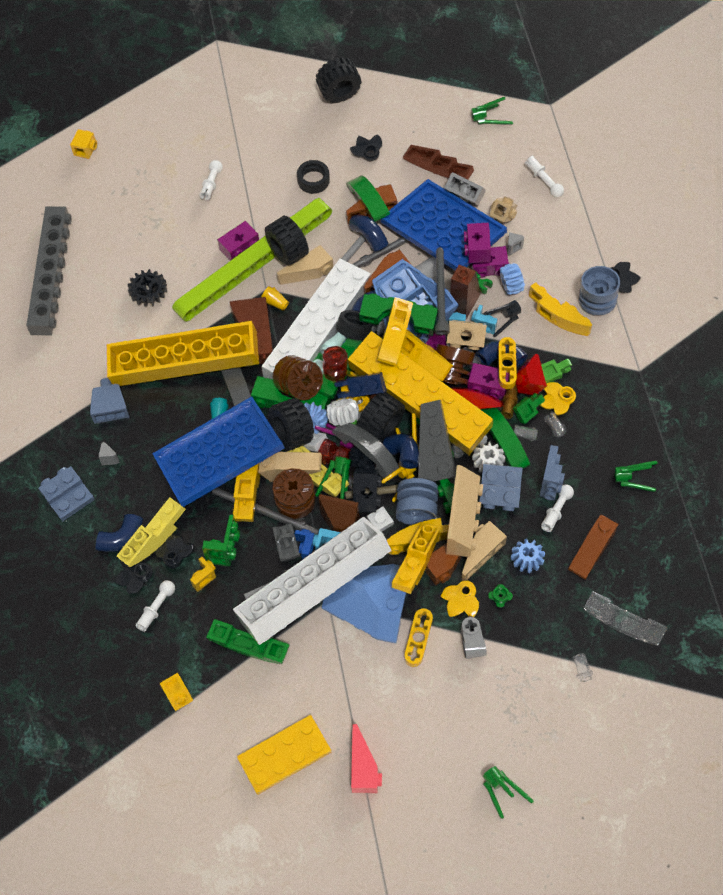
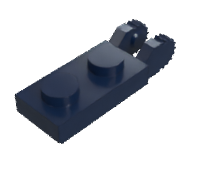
[334,372,387,398]

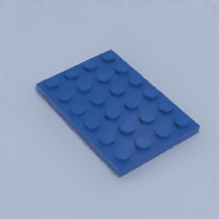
[380,179,507,270]
[152,396,284,507]

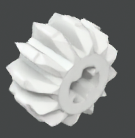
[327,398,359,426]
[472,441,505,473]

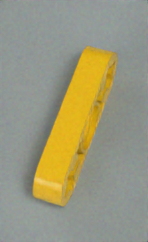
[498,337,517,389]
[404,608,433,667]

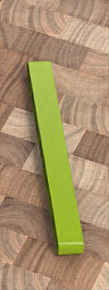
[172,198,333,322]

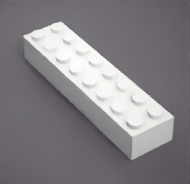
[262,259,371,379]
[233,517,392,645]

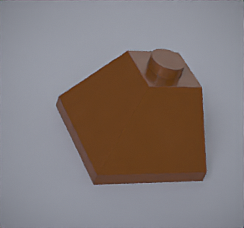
[319,494,359,532]

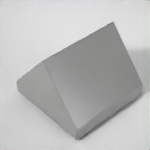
[507,232,524,256]
[99,442,119,465]

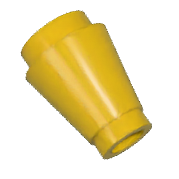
[261,286,289,311]

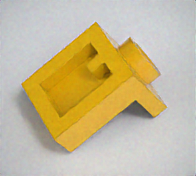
[190,557,216,592]
[160,673,193,711]

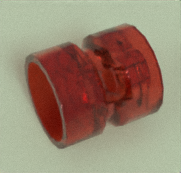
[323,346,348,381]
[318,438,351,465]

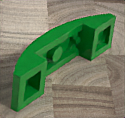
[346,175,390,221]
[481,408,530,469]
[206,619,290,664]

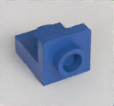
[294,529,315,560]

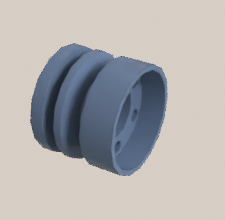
[579,266,620,315]
[396,478,438,525]

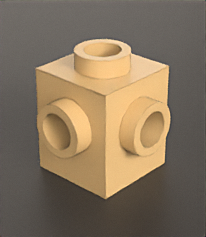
[489,196,518,223]

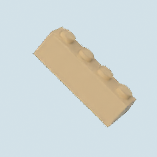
[446,465,483,557]

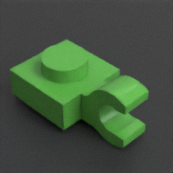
[541,359,572,383]

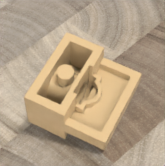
[446,319,487,350]

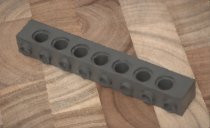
[26,206,72,335]

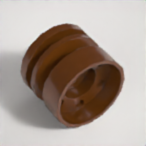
[436,344,475,385]
[273,355,323,400]
[272,468,316,519]

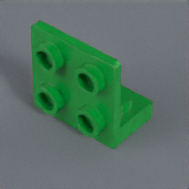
[202,515,240,566]

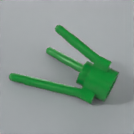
[471,97,513,125]
[315,456,351,499]
[615,461,658,492]
[483,766,534,819]

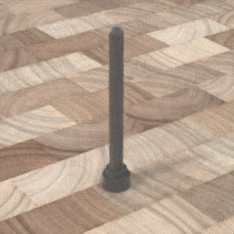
[434,247,450,335]

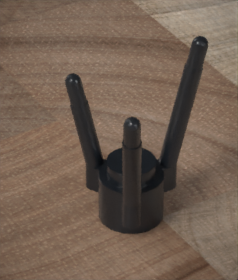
[483,300,521,337]

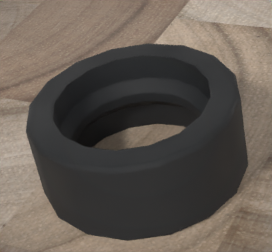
[297,160,330,194]
[336,310,373,340]

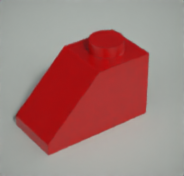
[516,354,547,395]

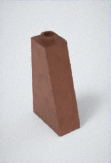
[450,265,481,320]
[230,297,273,364]

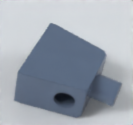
[90,378,130,424]

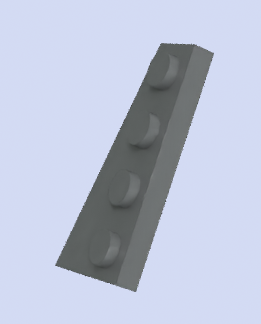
[418,400,456,482]

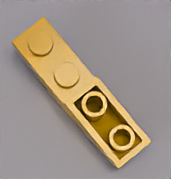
[529,282,592,336]
[377,297,413,366]
[400,329,453,381]
[233,463,260,522]
[387,518,449,555]
[392,522,441,594]

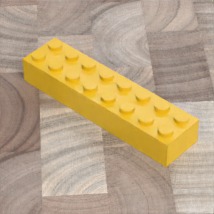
[107,321,259,386]
[348,331,493,455]

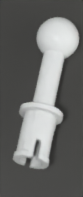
[525,156,564,197]
[199,160,223,200]
[541,485,574,532]
[136,580,175,632]

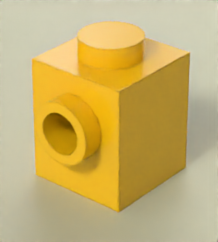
[70,129,97,159]

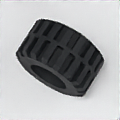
[316,57,362,103]
[265,215,309,266]
[357,392,405,443]
[268,398,314,451]

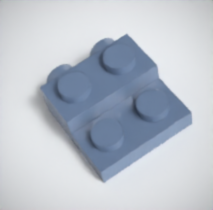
[540,445,565,500]
[479,463,523,511]
[38,466,95,522]

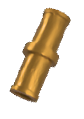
[501,384,518,419]

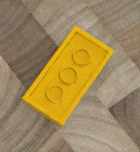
[237,715,332,795]

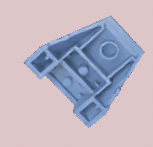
[372,259,459,340]
[322,564,406,644]

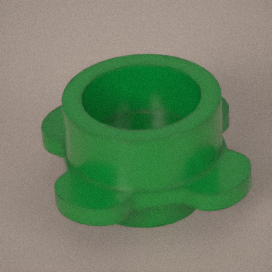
[488,584,513,608]

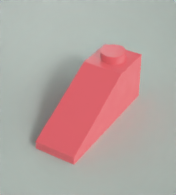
[351,724,382,793]

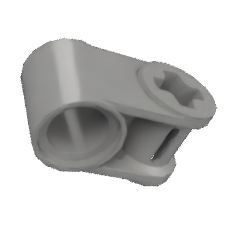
[461,617,487,659]

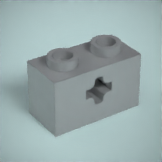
[444,172,486,206]

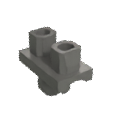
[272,523,300,561]

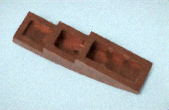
[403,145,474,180]

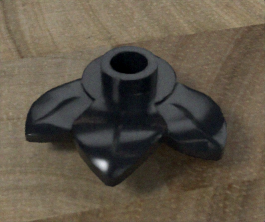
[350,134,382,161]
[611,262,641,293]
[155,533,194,569]
[113,560,153,594]

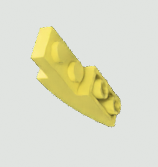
[116,497,186,567]

